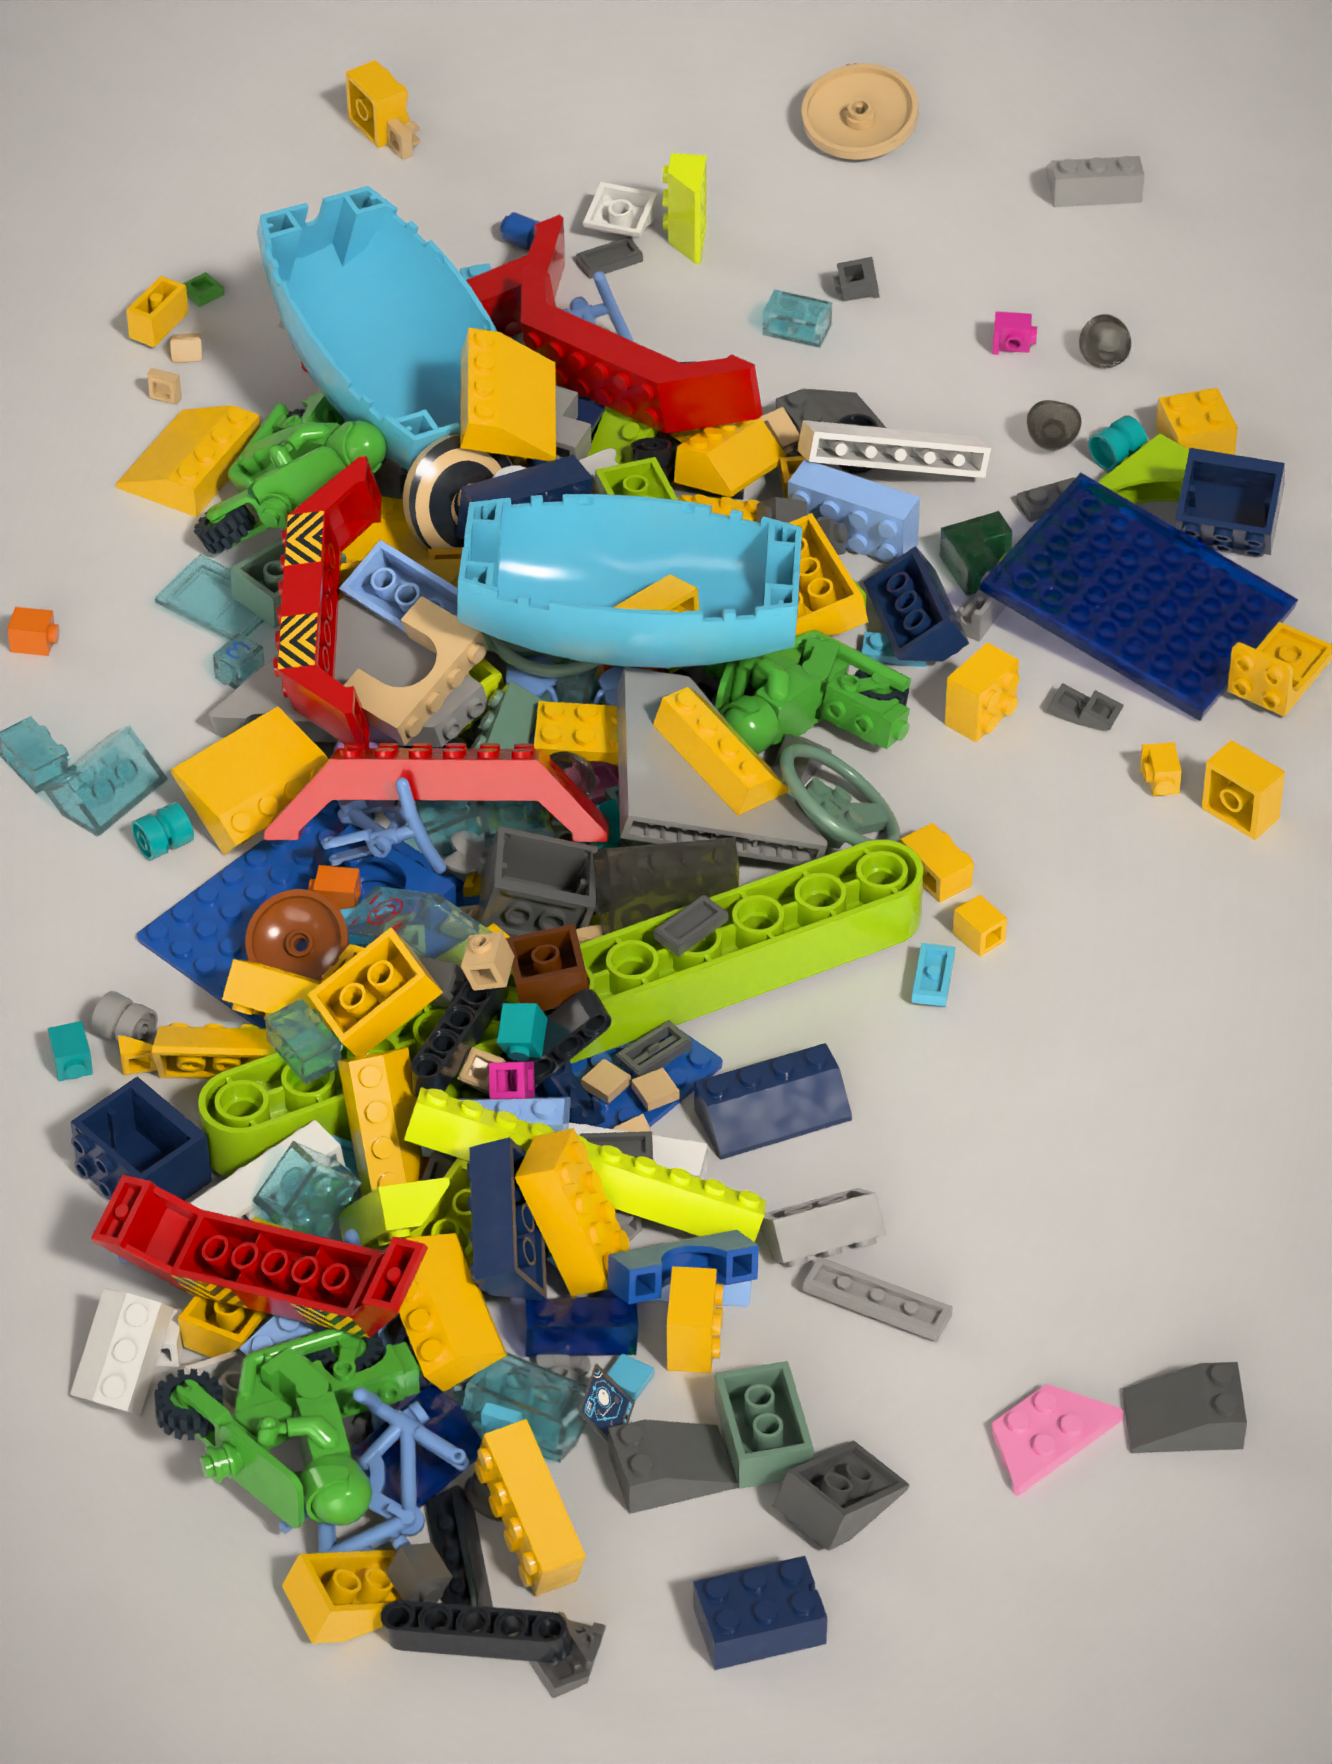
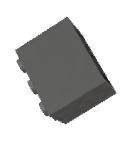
[477,826,598,937]

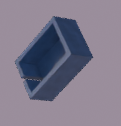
[693,1556,828,1670]

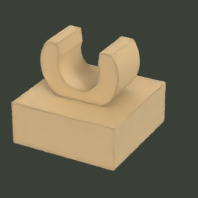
[386,118,420,160]

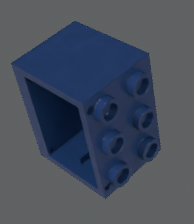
[1175,448,1285,557]
[71,1076,212,1201]

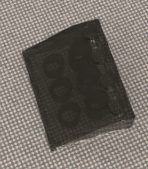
[593,837,740,936]

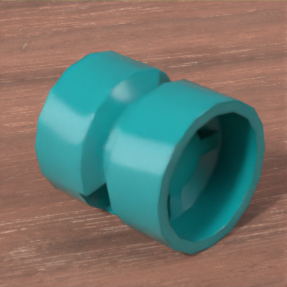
[1088,415,1147,471]
[131,802,194,861]

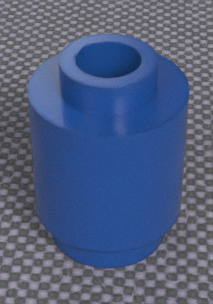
[500,212,540,250]

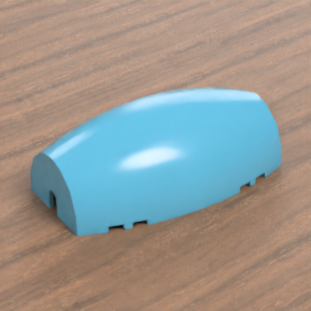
[257,186,497,471]
[457,494,802,668]

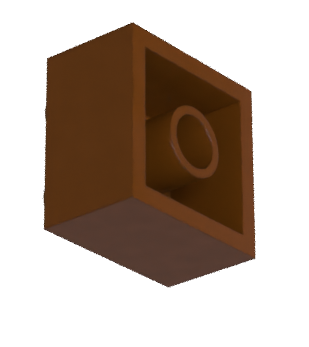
[506,923,590,1011]

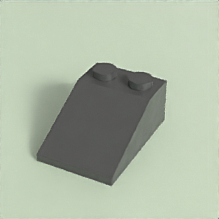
[776,388,886,456]
[1123,1362,1247,1453]
[608,1419,739,1514]
[772,1440,910,1551]

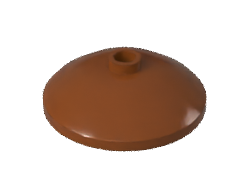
[245,889,349,981]

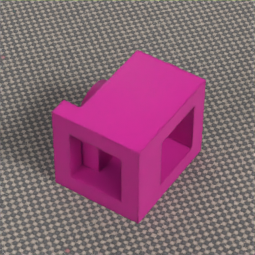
[993,311,1037,355]
[489,1061,535,1099]

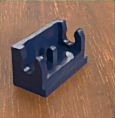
[540,1061,604,1126]

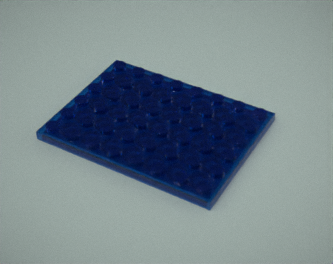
[980,473,1298,721]

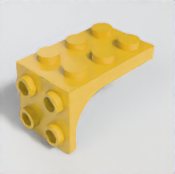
[1227,622,1332,717]
[534,701,618,766]

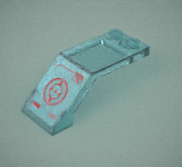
[345,886,493,967]

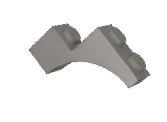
[547,386,591,462]

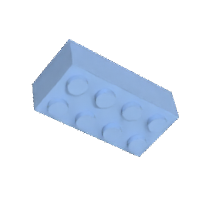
[788,459,920,563]

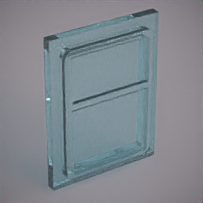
[155,554,264,646]

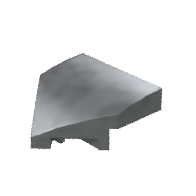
[517,1611,606,1698]

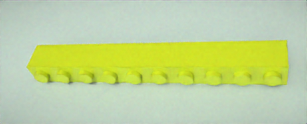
[404,1087,766,1242]

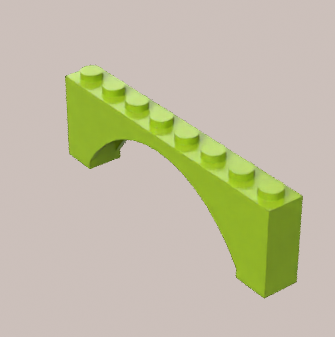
[998,433,1189,619]

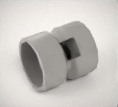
[91,991,158,1043]

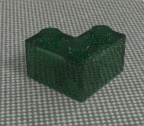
[940,511,1012,596]

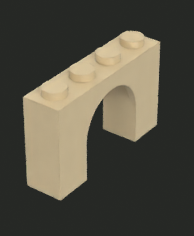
[343,596,489,746]

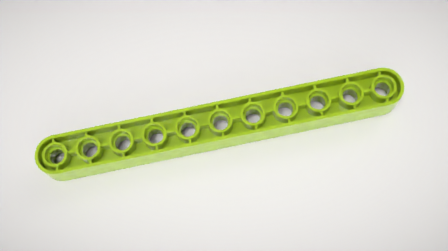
[198,840,924,1177]

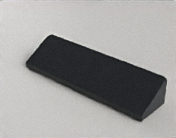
[426,1485,493,1607]

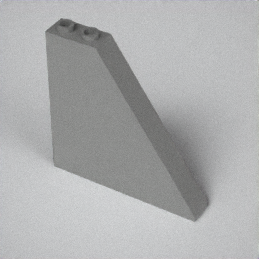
[208,595,488,747]
[616,667,827,865]

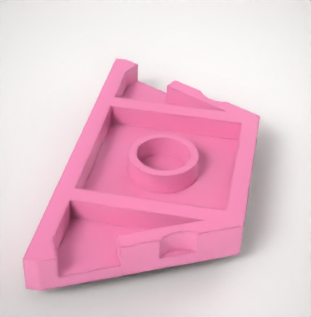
[991,1384,1124,1496]

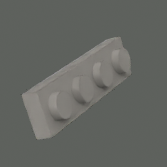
[803,1257,953,1342]

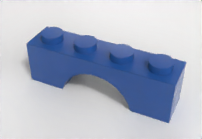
[324,824,456,932]
[607,1230,759,1304]

